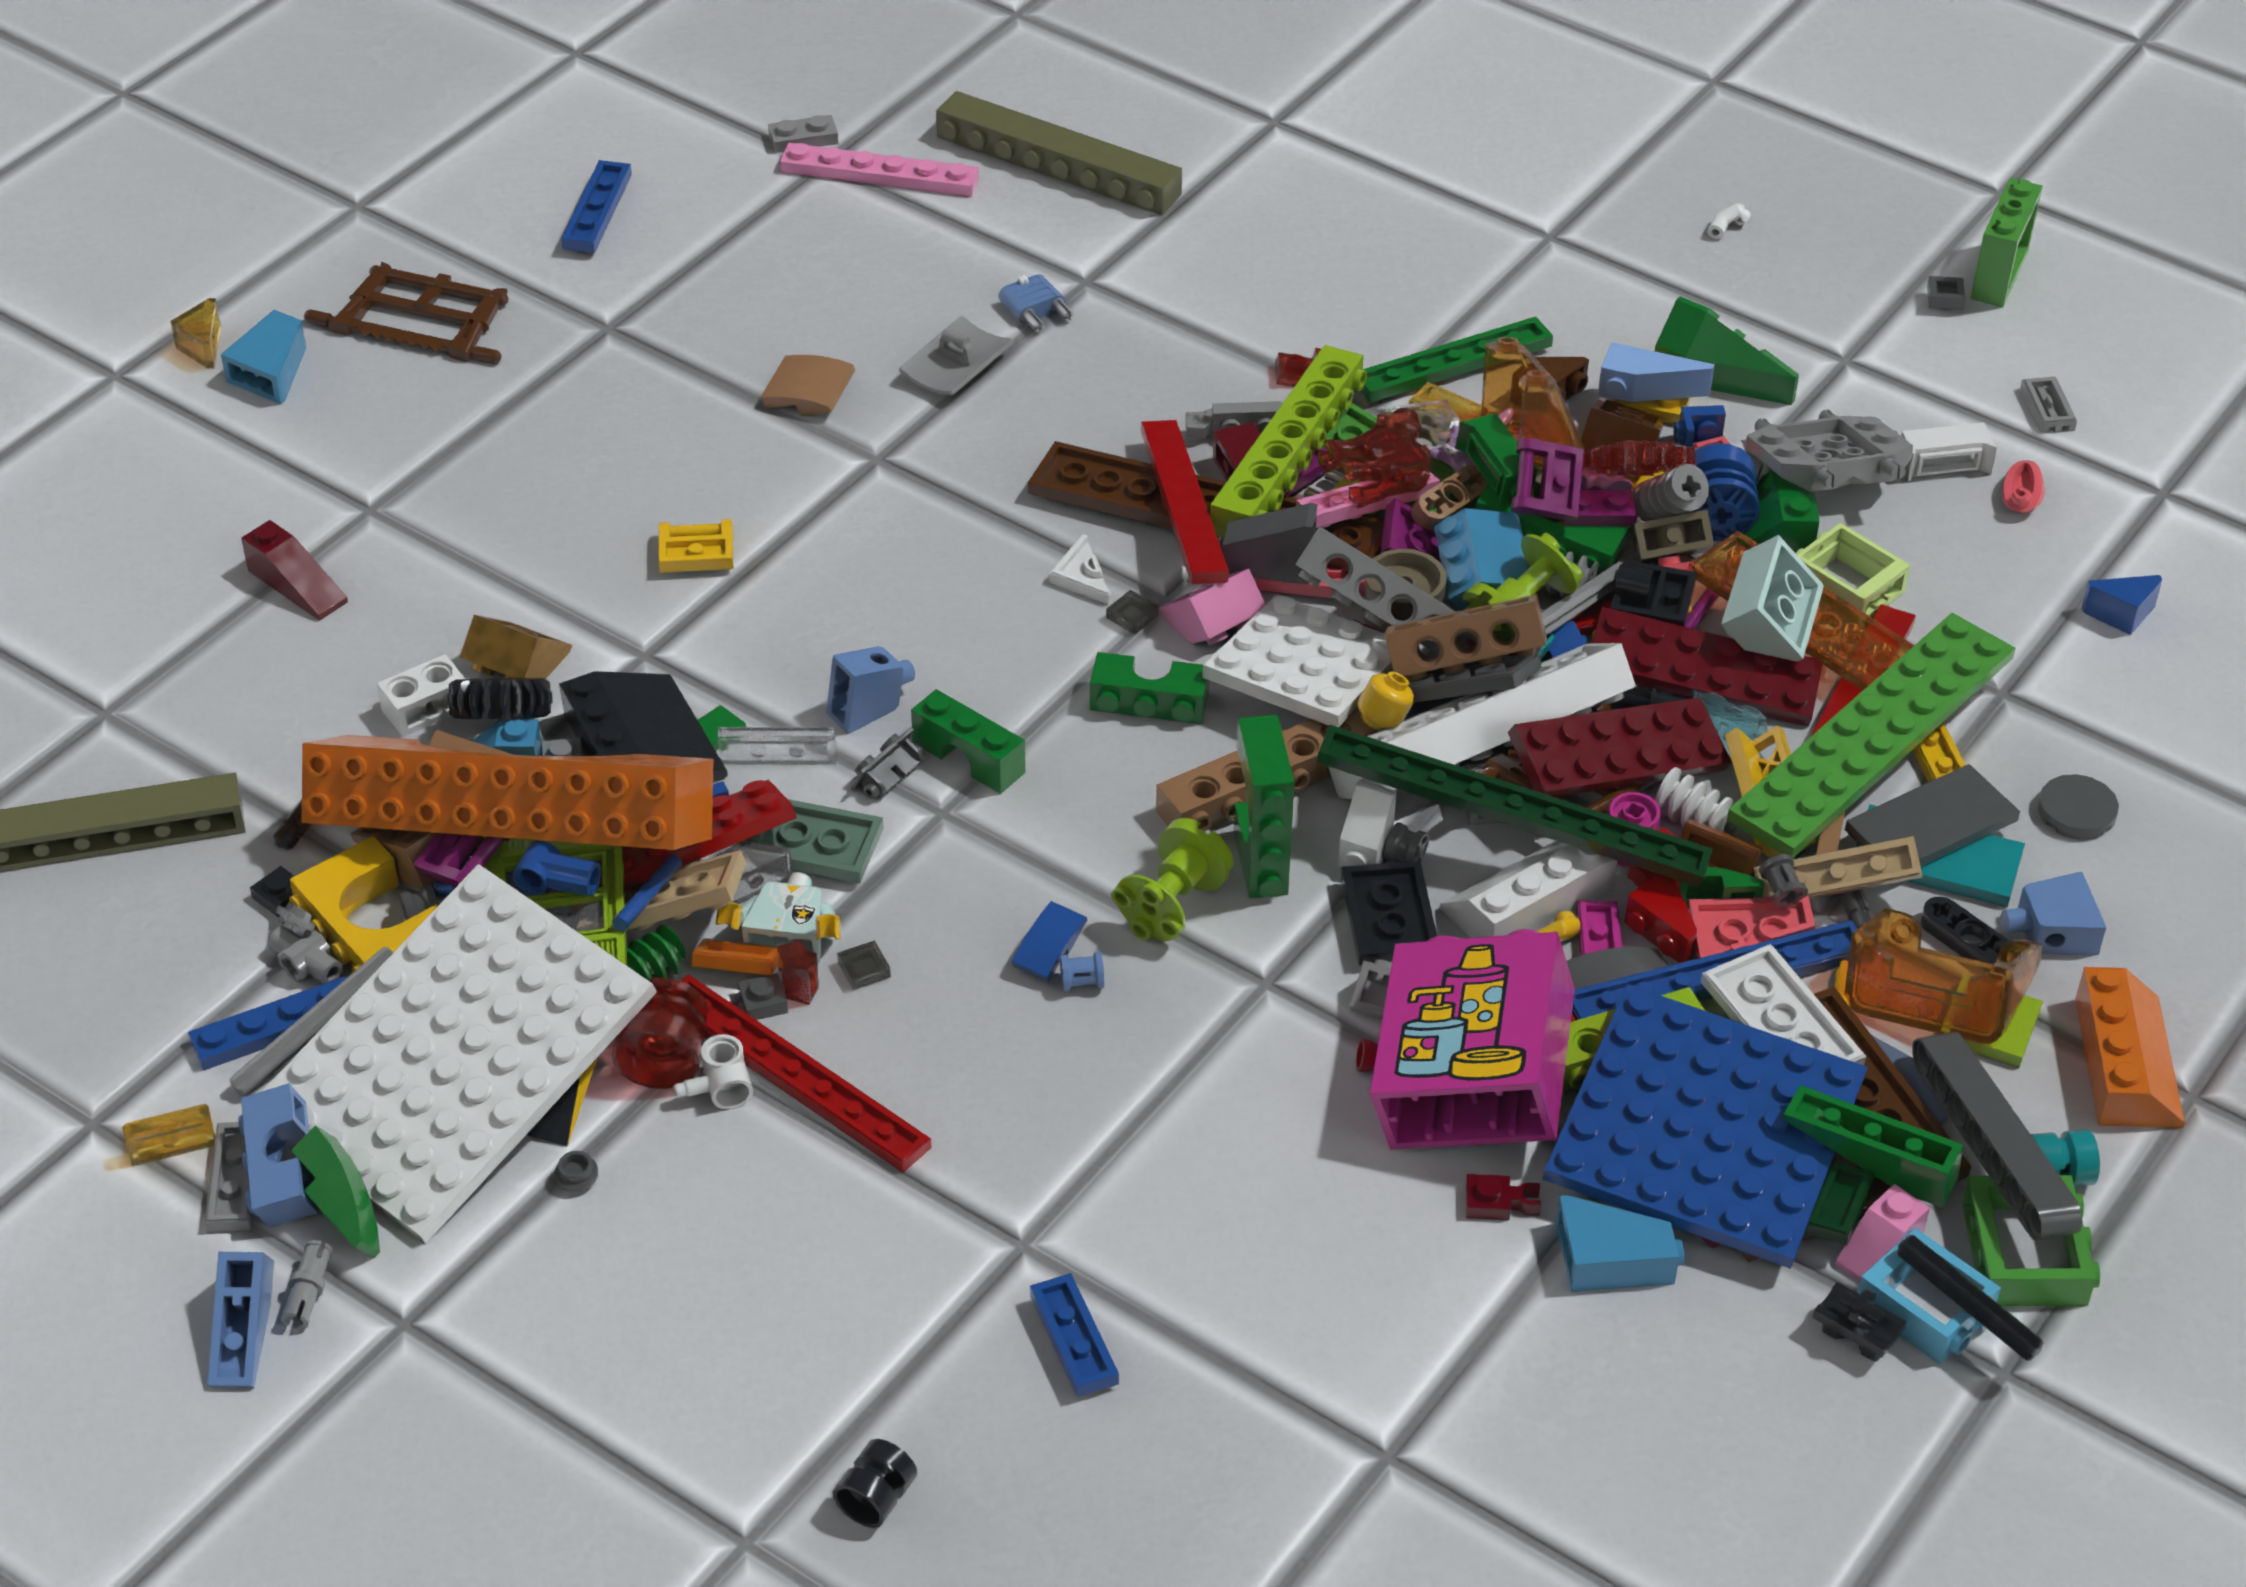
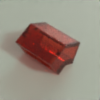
[777,941,819,1005]

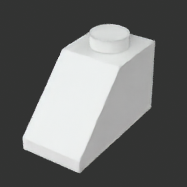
[1338,780,1396,867]

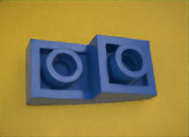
[1011,901,1087,983]

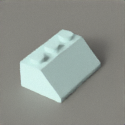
[1721,535,1824,661]

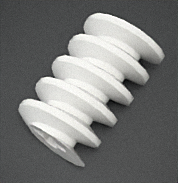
[1655,767,1738,835]

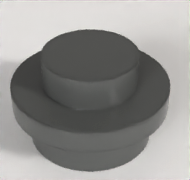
[555,1151,598,1192]

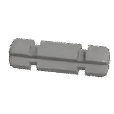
[275,902,315,936]

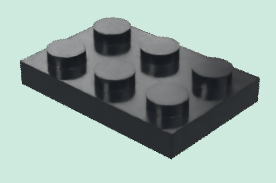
[1341,861,1437,966]

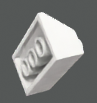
[1440,841,1618,938]

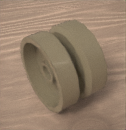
[1362,549,1446,633]

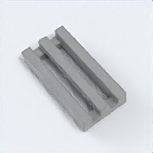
[2020,377,2077,433]

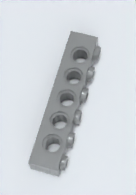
[1295,526,1510,664]

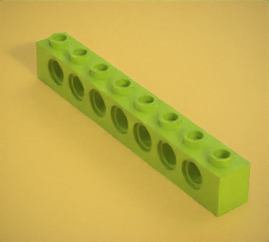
[1210,345,1367,536]

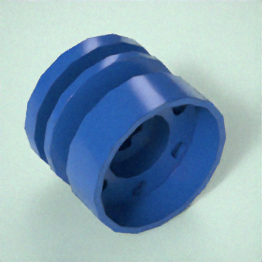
[1680,443,1760,541]

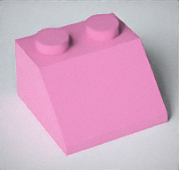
[1157,568,1266,646]

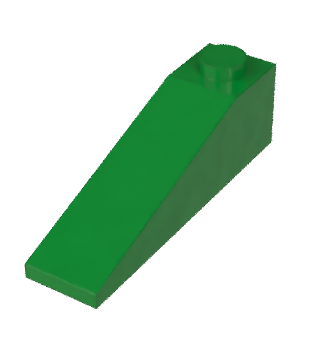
[1783,1085,1964,1208]

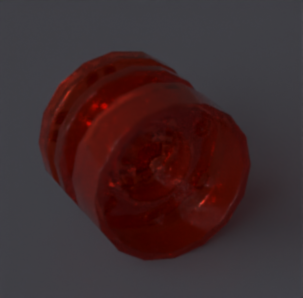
[612,978,708,1089]

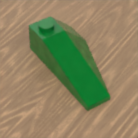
[1655,296,1799,405]
[1739,463,1820,553]

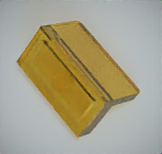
[122,1104,215,1167]

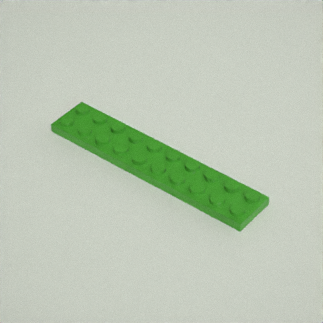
[1727,613,2016,858]

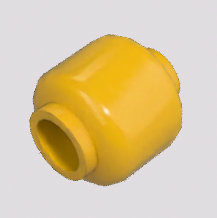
[1357,672,1415,731]

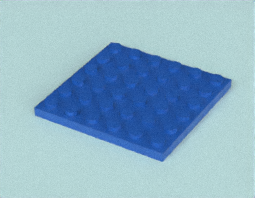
[1542,984,1868,1269]

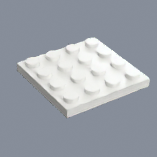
[1202,594,1393,727]

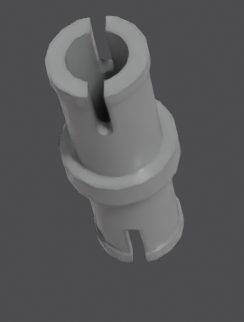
[280,1240,333,1329]

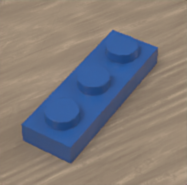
[1030,1273,1119,1397]

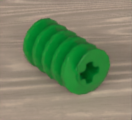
[627,924,686,985]

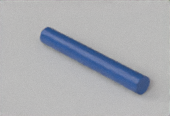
[612,855,682,931]

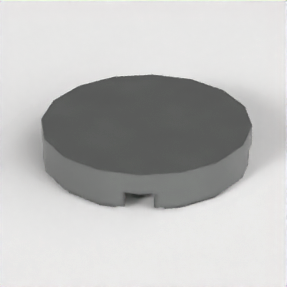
[2038,774,2119,839]

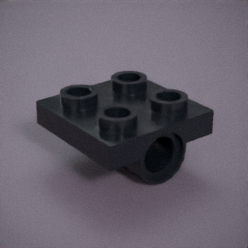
[1610,560,1697,626]

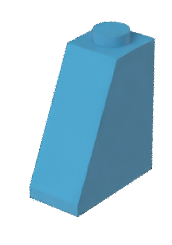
[221,310,306,404]
[1556,1195,1684,1292]

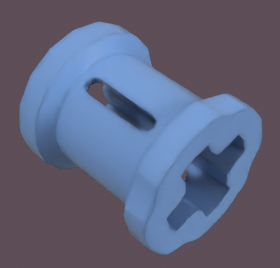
[1060,951,1104,991]

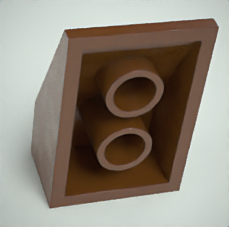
[1578,397,1666,474]

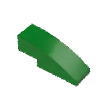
[291,1125,380,1258]

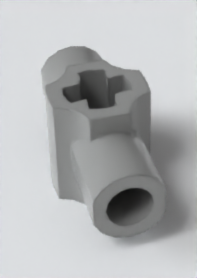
[268,926,343,984]

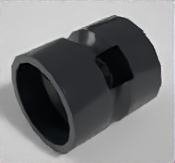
[833,1439,917,1528]

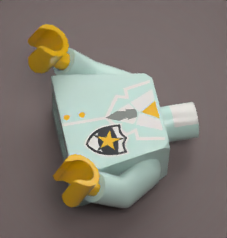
[715,872,841,963]

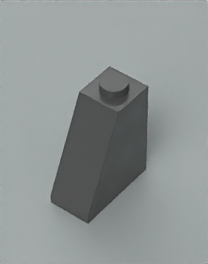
[1218,503,1318,584]

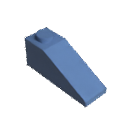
[207,1251,274,1387]

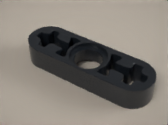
[1921,897,2024,982]

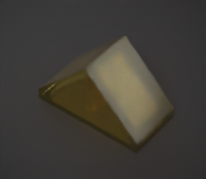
[170,298,221,369]

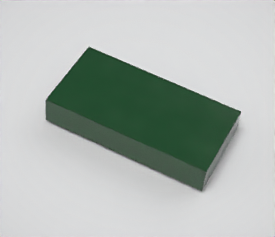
[1805,1161,1875,1246]

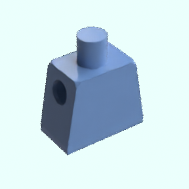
[826,646,915,734]
[2001,872,2106,955]

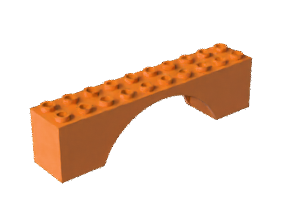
[301,735,714,850]

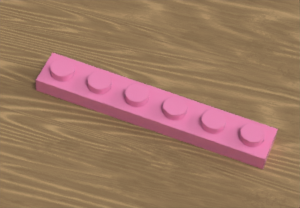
[780,143,979,197]

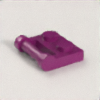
[1511,438,1584,522]
[413,833,511,888]

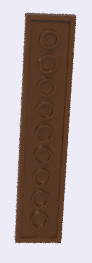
[1028,441,1385,571]

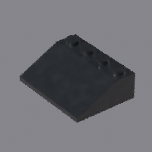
[559,671,728,781]

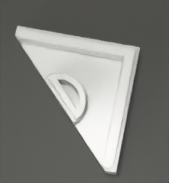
[1049,534,1111,605]

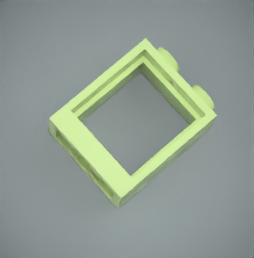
[1795,523,1910,627]

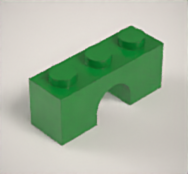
[1090,652,1210,724]
[911,689,1026,794]

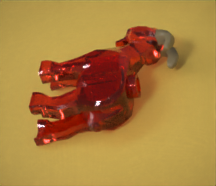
[1318,407,1440,509]

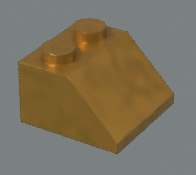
[460,614,572,679]

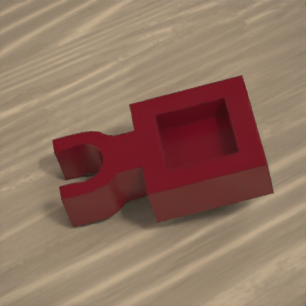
[1466,1174,1541,1220]

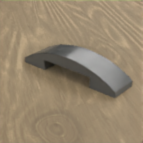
[1567,947,1669,989]

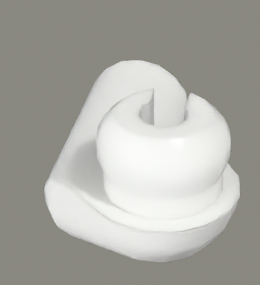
[1707,203,1751,240]

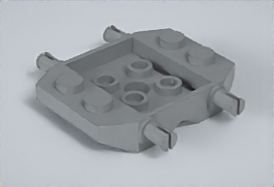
[1746,409,1913,492]

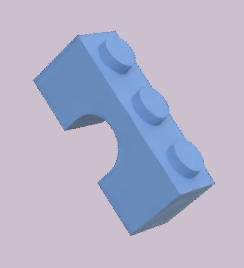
[238,1083,318,1228]

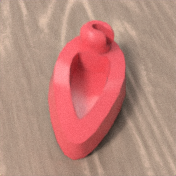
[2002,460,2045,514]

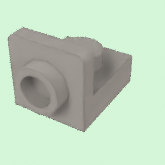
[1350,959,1392,1019]

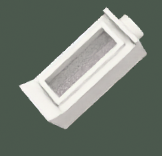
[1901,422,1997,481]

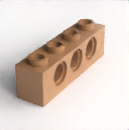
[1385,594,1547,681]

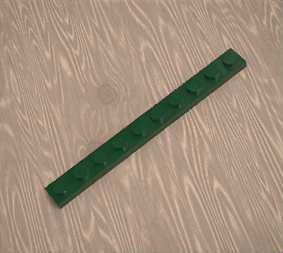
[1316,725,1713,888]

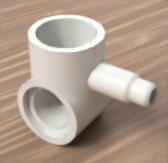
[673,1034,753,1109]

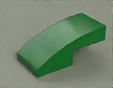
[1676,866,1764,904]

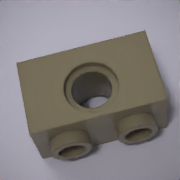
[1631,510,1714,563]

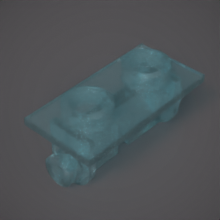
[1693,691,1767,740]

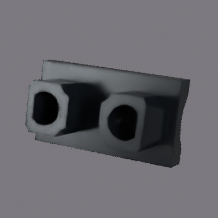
[1812,1282,1907,1362]

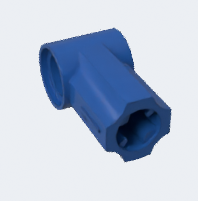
[512,840,602,896]

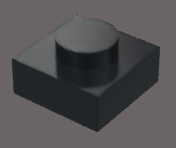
[250,866,294,918]

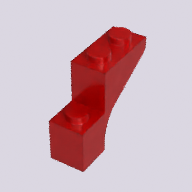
[1624,827,1697,963]

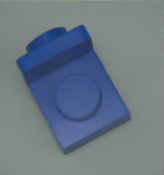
[1673,405,1726,447]

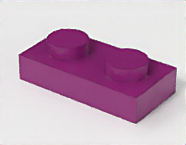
[1562,490,1638,526]

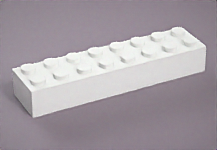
[1328,643,1636,799]

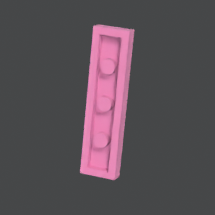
[1296,465,1440,528]

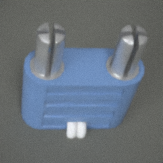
[998,274,1074,332]

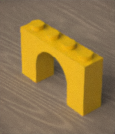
[289,836,438,973]

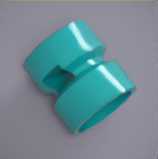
[2031,1129,2100,1186]

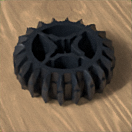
[447,678,553,720]

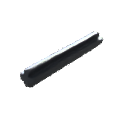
[1897,1235,2044,1361]

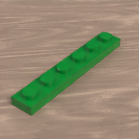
[1361,316,1553,403]

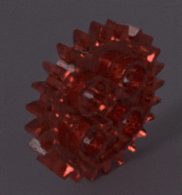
[1582,440,1696,477]

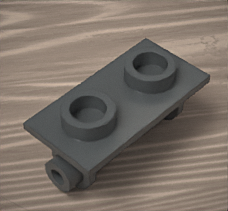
[850,728,926,799]

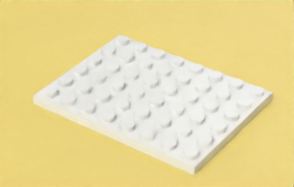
[261,864,657,1244]

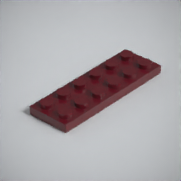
[1592,607,1823,727]
[1507,697,1732,797]

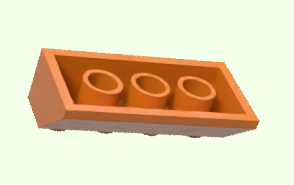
[2075,967,2185,1128]

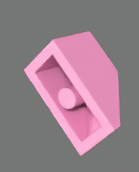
[1835,1184,1930,1282]

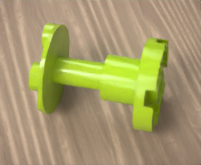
[1462,533,1584,640]
[1111,818,1233,941]

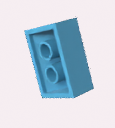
[1434,508,1530,611]

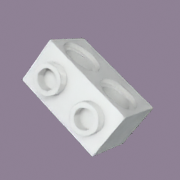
[377,654,465,737]

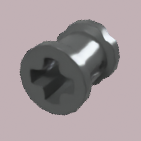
[1759,854,1808,908]

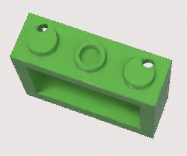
[1970,178,2043,308]
[1961,1175,2100,1306]

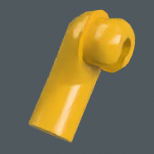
[1537,911,1580,942]

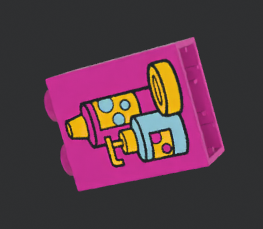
[1370,929,1575,1150]

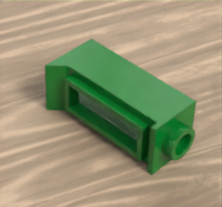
[1455,413,1538,504]

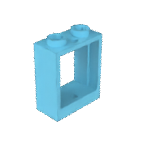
[1858,1228,2001,1365]

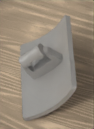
[899,316,1013,395]

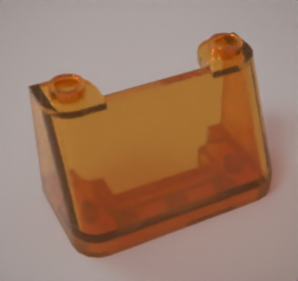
[1481,337,1585,469]
[1845,908,2043,1044]

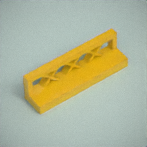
[1725,725,1817,858]

